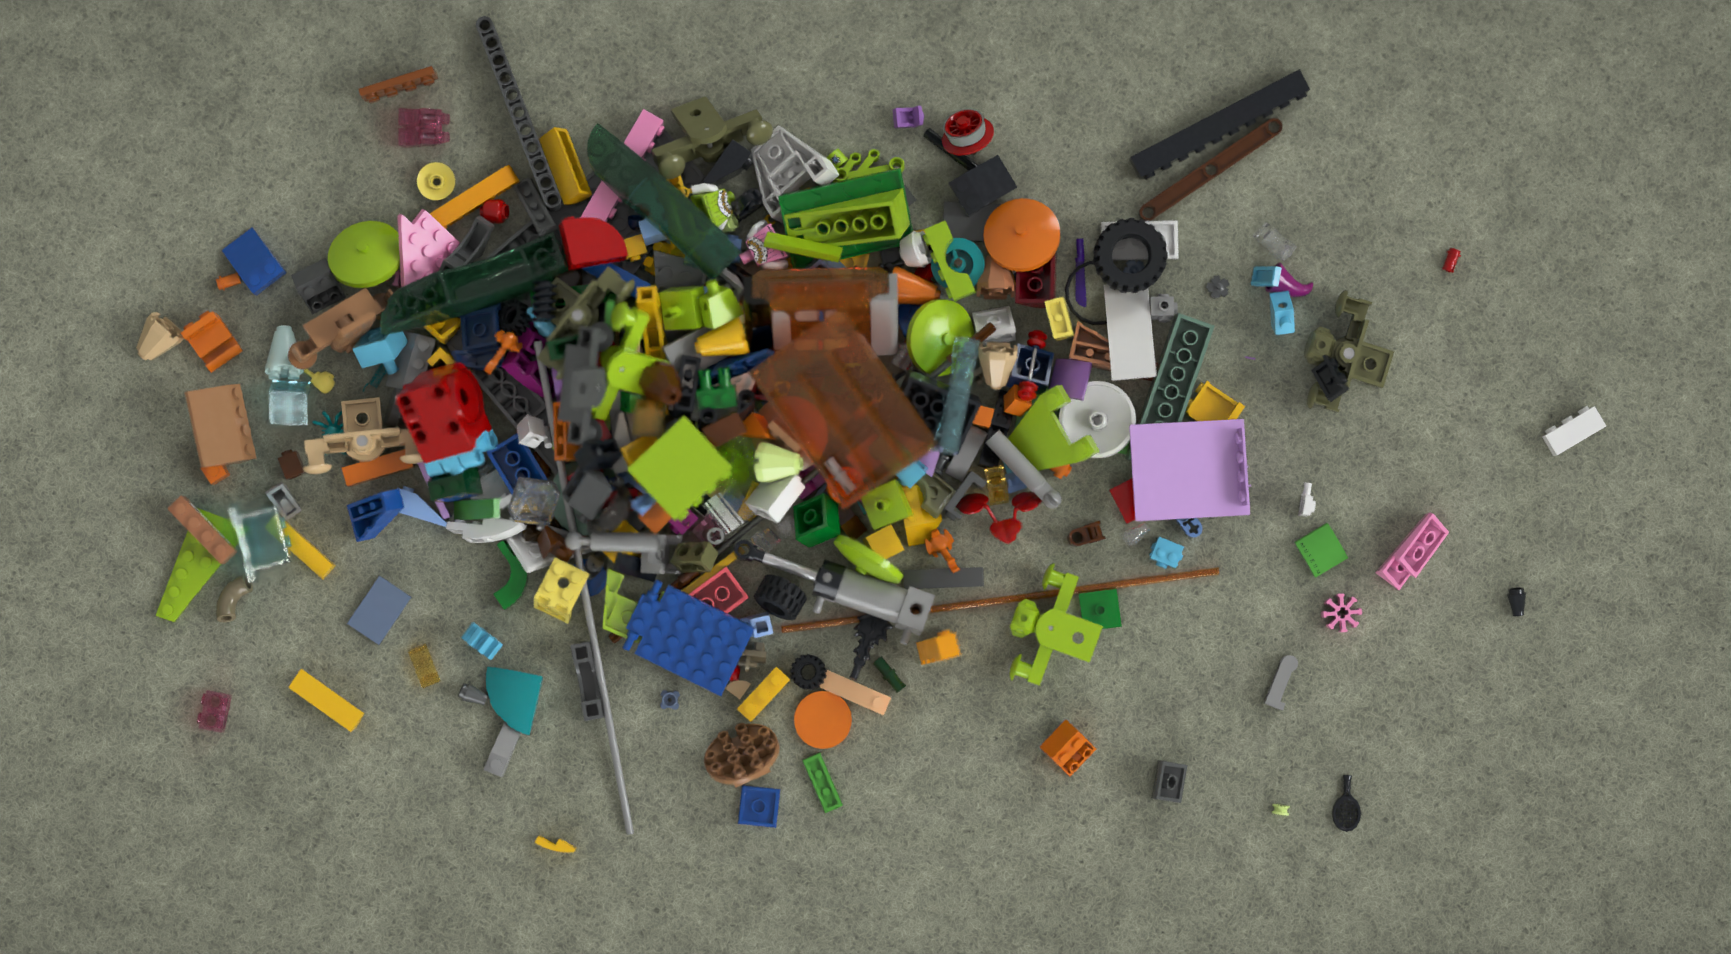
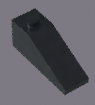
[672,355,701,419]

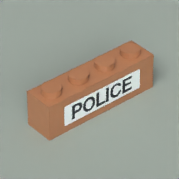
[167,495,238,564]

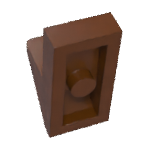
[838,504,867,540]
[537,525,576,563]

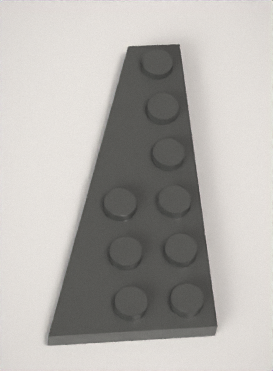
[653,249,710,344]

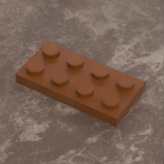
[358,66,438,103]

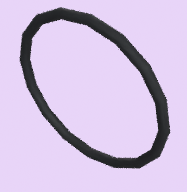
[1065,261,1107,325]

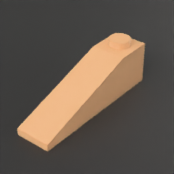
[819,670,891,715]

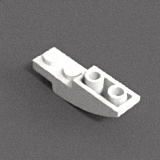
[446,517,526,543]

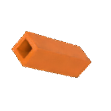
[342,449,415,487]

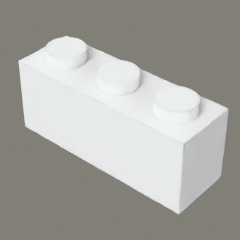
[1542,406,1606,456]

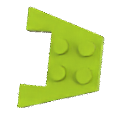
[603,568,665,643]

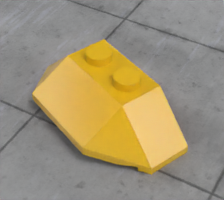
[894,474,942,547]

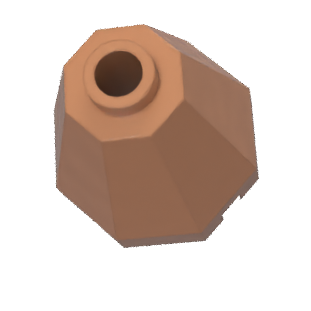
[976,256,1015,300]

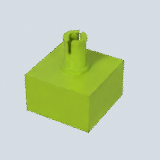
[659,286,705,330]
[859,480,913,530]

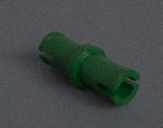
[873,656,906,693]

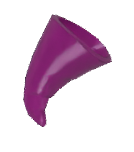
[1265,262,1313,297]

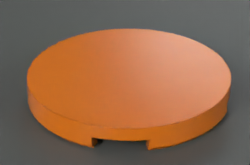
[794,691,852,749]

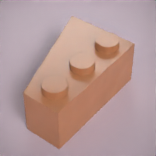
[1069,321,1111,371]

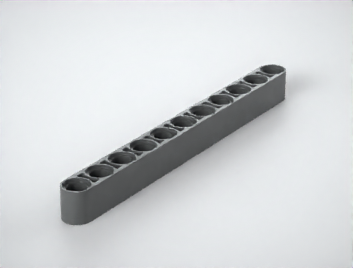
[476,16,563,211]

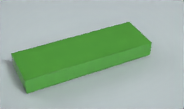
[802,753,843,813]

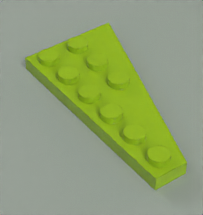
[156,508,251,622]

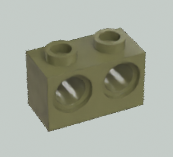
[671,541,718,573]

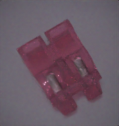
[399,108,450,148]

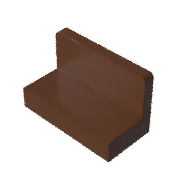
[702,411,747,448]

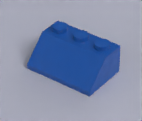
[486,433,549,502]

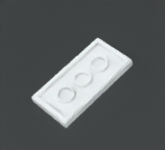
[1101,221,1178,260]

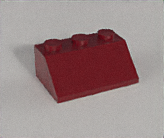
[1015,251,1057,308]

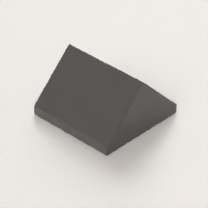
[1151,760,1188,803]

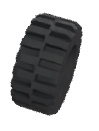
[1093,218,1168,293]

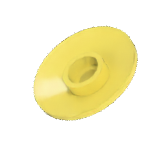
[417,162,455,201]

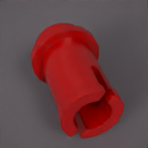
[1442,248,1461,273]

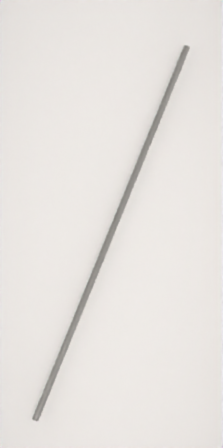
[534,341,634,835]

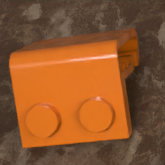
[181,311,243,373]

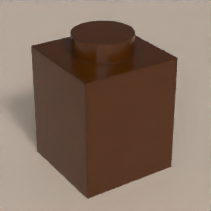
[278,449,306,480]

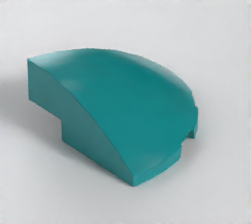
[486,667,543,736]

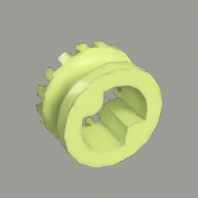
[1272,804,1290,816]

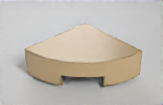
[725,680,751,699]

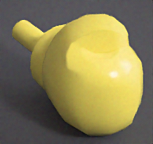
[304,369,335,394]

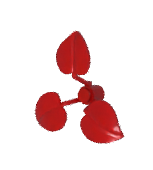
[955,491,1042,545]

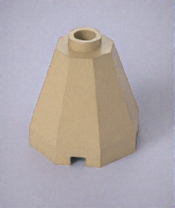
[136,312,184,360]
[978,341,1018,390]

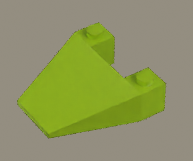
[1008,385,1100,471]

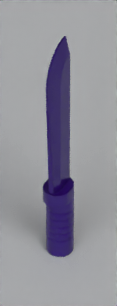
[1075,238,1087,307]

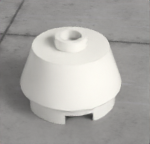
[899,231,932,268]

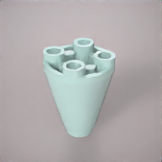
[265,325,304,380]

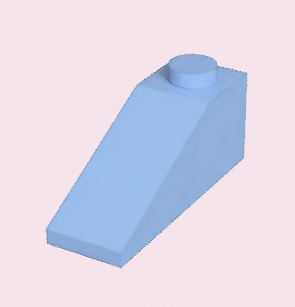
[397,486,447,527]

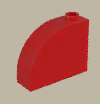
[559,216,628,270]

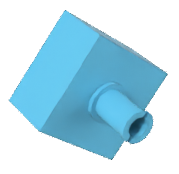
[352,322,408,375]

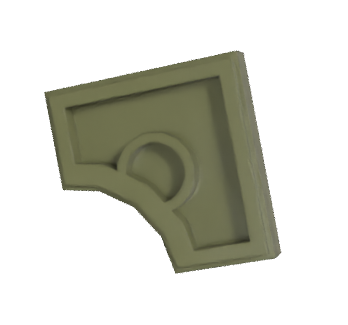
[916,473,956,519]

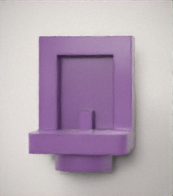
[892,106,924,128]

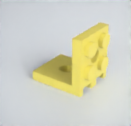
[534,557,589,624]

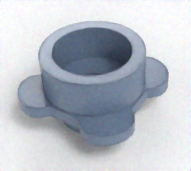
[660,690,680,710]

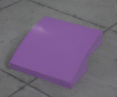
[1049,359,1092,401]

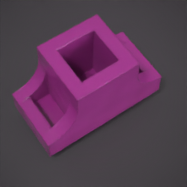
[508,321,548,358]
[669,509,699,535]

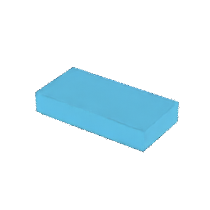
[1251,266,1282,287]

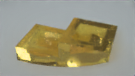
[408,643,441,688]

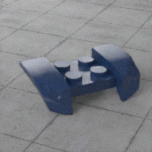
[448,292,505,370]

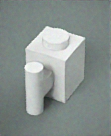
[517,415,552,449]

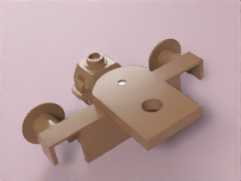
[288,288,399,369]

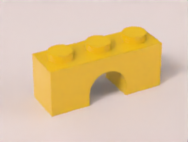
[737,666,791,722]

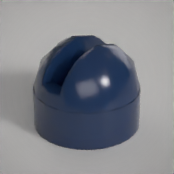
[628,215,643,230]

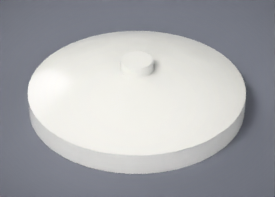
[1059,381,1136,458]

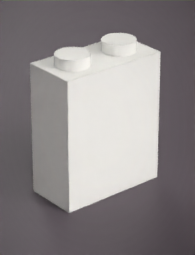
[745,474,806,523]

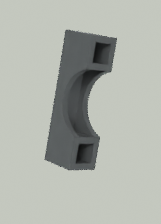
[571,642,604,721]

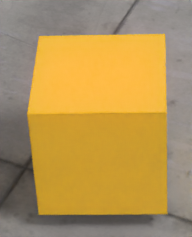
[862,524,904,559]

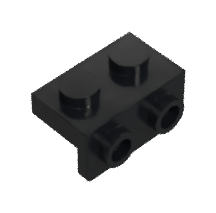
[1311,354,1349,402]

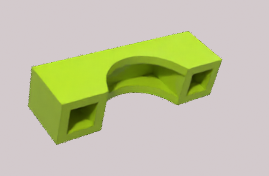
[923,221,976,302]

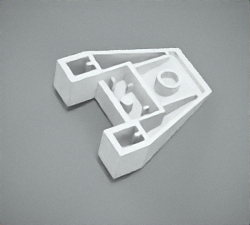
[751,125,839,224]

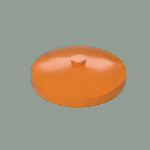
[983,198,1061,272]

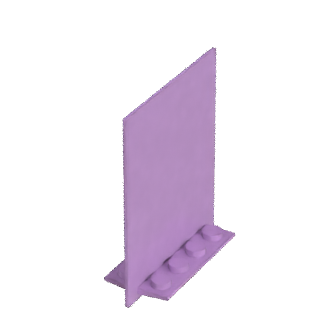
[1129,419,1251,521]

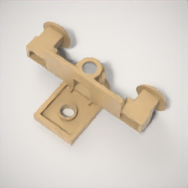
[303,397,423,474]

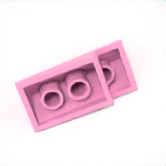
[1375,512,1449,590]

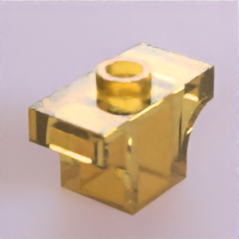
[984,465,1009,506]

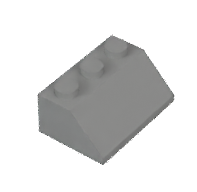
[386,331,438,390]

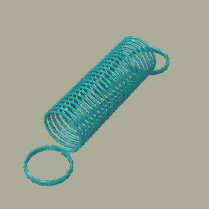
[362,363,387,392]

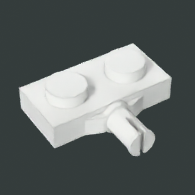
[1298,482,1316,517]

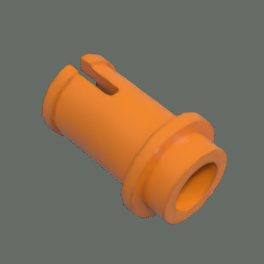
[216,272,242,291]

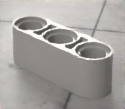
[945,425,987,482]

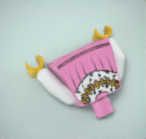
[739,214,793,271]

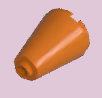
[887,266,941,305]

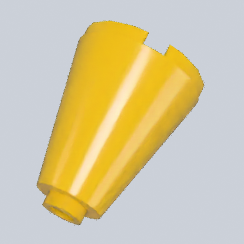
[694,317,749,357]

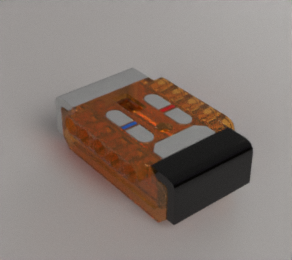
[743,267,898,363]

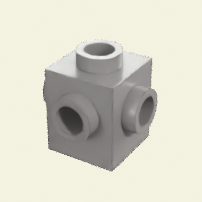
[1149,294,1178,323]

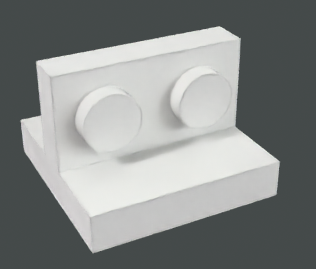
[972,306,1016,347]

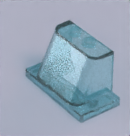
[228,502,292,583]

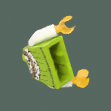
[677,183,735,243]

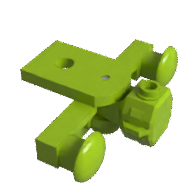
[1009,563,1103,686]

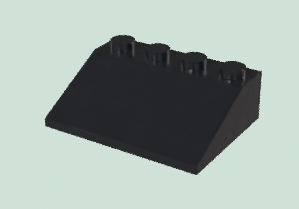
[887,369,981,455]

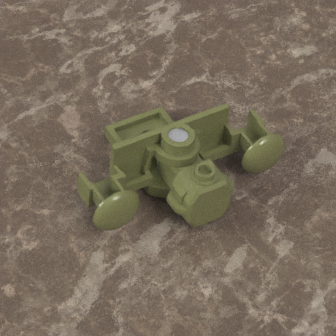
[1304,290,1395,413]

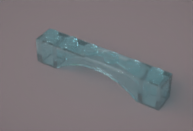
[933,337,980,455]

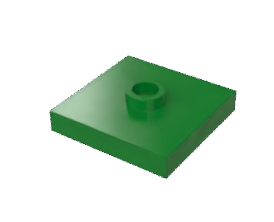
[1078,589,1122,629]

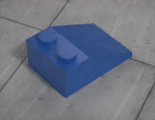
[222,227,287,296]

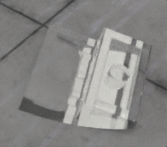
[702,482,755,535]

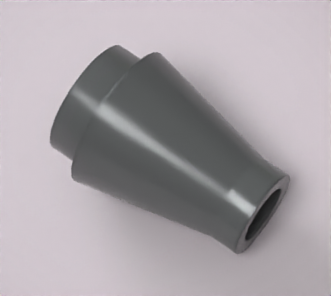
[458,683,488,705]

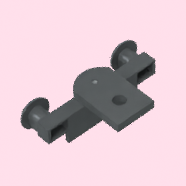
[558,322,613,445]

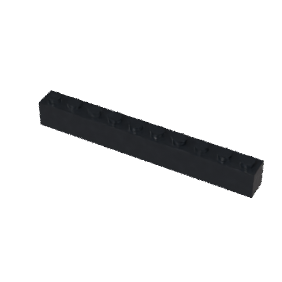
[1129,69,1310,180]

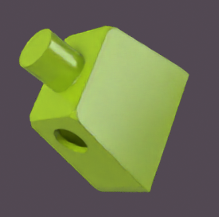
[699,279,744,329]

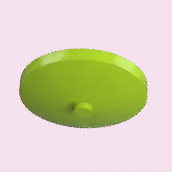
[328,221,400,288]
[906,299,974,376]
[833,535,903,584]

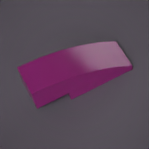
[502,350,555,400]

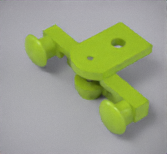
[591,302,670,421]

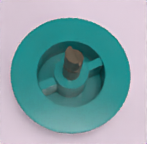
[931,238,985,288]

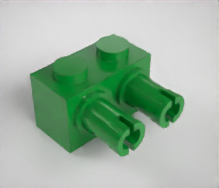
[696,367,738,411]

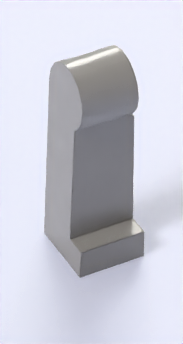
[1263,655,1298,711]

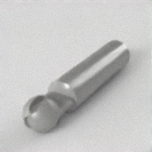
[986,430,1062,509]
[565,531,661,553]

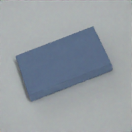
[347,576,412,645]

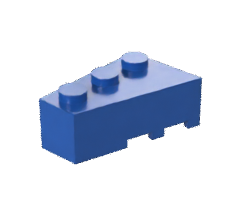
[347,489,404,542]

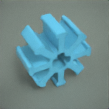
[461,622,503,660]

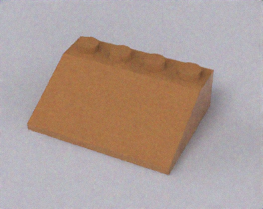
[185,384,257,468]

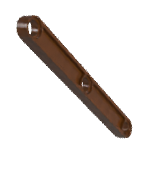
[1139,118,1283,221]

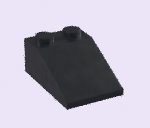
[701,140,753,186]
[949,155,1018,217]

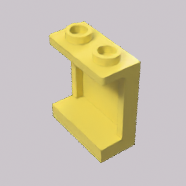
[1045,297,1074,341]

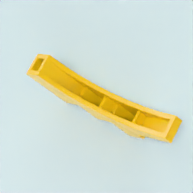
[637,286,669,416]

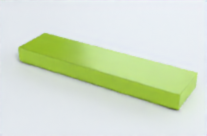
[763,232,843,263]

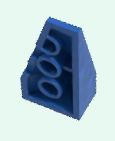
[698,349,780,385]

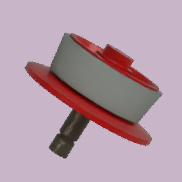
[942,109,994,156]

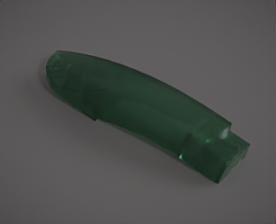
[587,123,741,280]
[380,232,569,335]

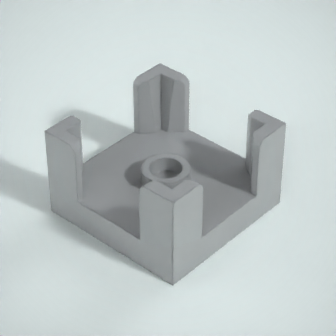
[641,535,683,574]

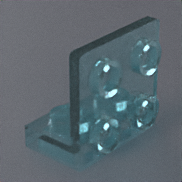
[269,380,311,427]

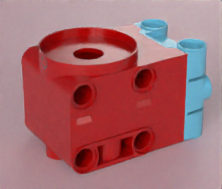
[396,362,498,478]

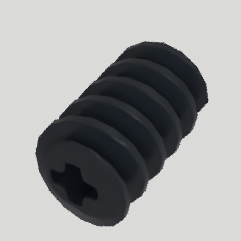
[532,280,557,322]

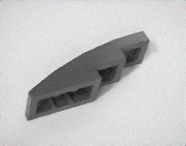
[903,567,984,589]

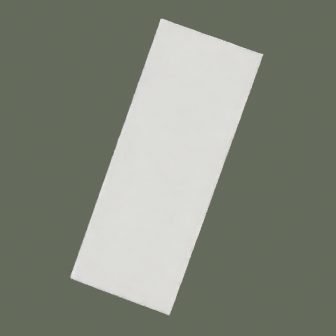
[1104,284,1156,381]

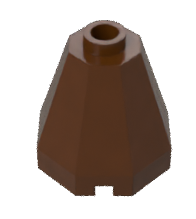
[638,361,682,405]

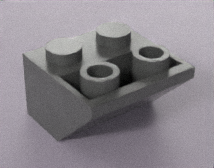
[291,258,346,314]
[562,466,612,520]

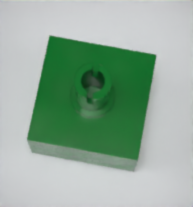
[793,493,840,548]

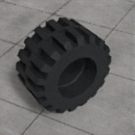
[754,574,807,620]

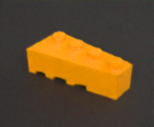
[916,630,960,665]

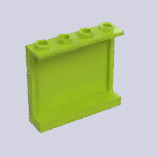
[627,416,733,521]

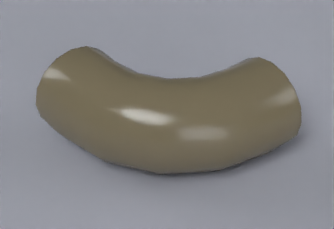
[216,574,253,622]

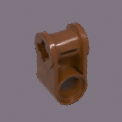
[1067,521,1106,547]

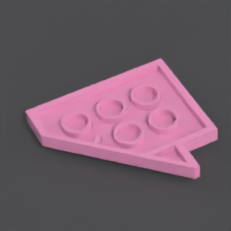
[398,209,460,306]

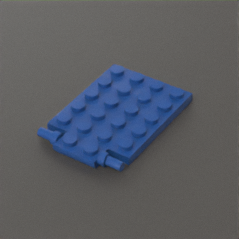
[623,579,755,696]

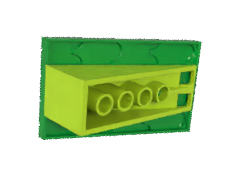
[778,168,913,270]

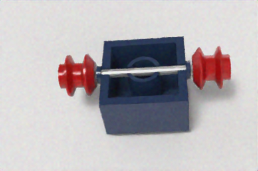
[1006,330,1054,401]

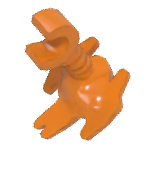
[484,330,523,375]
[925,529,960,574]

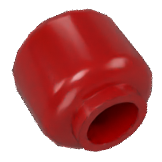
[480,199,510,224]

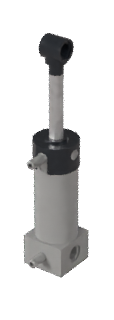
[734,539,935,645]

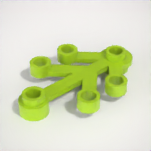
[832,149,904,183]

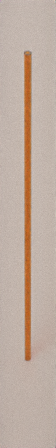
[781,567,1220,634]

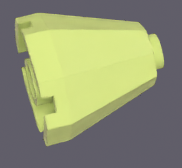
[754,442,804,483]

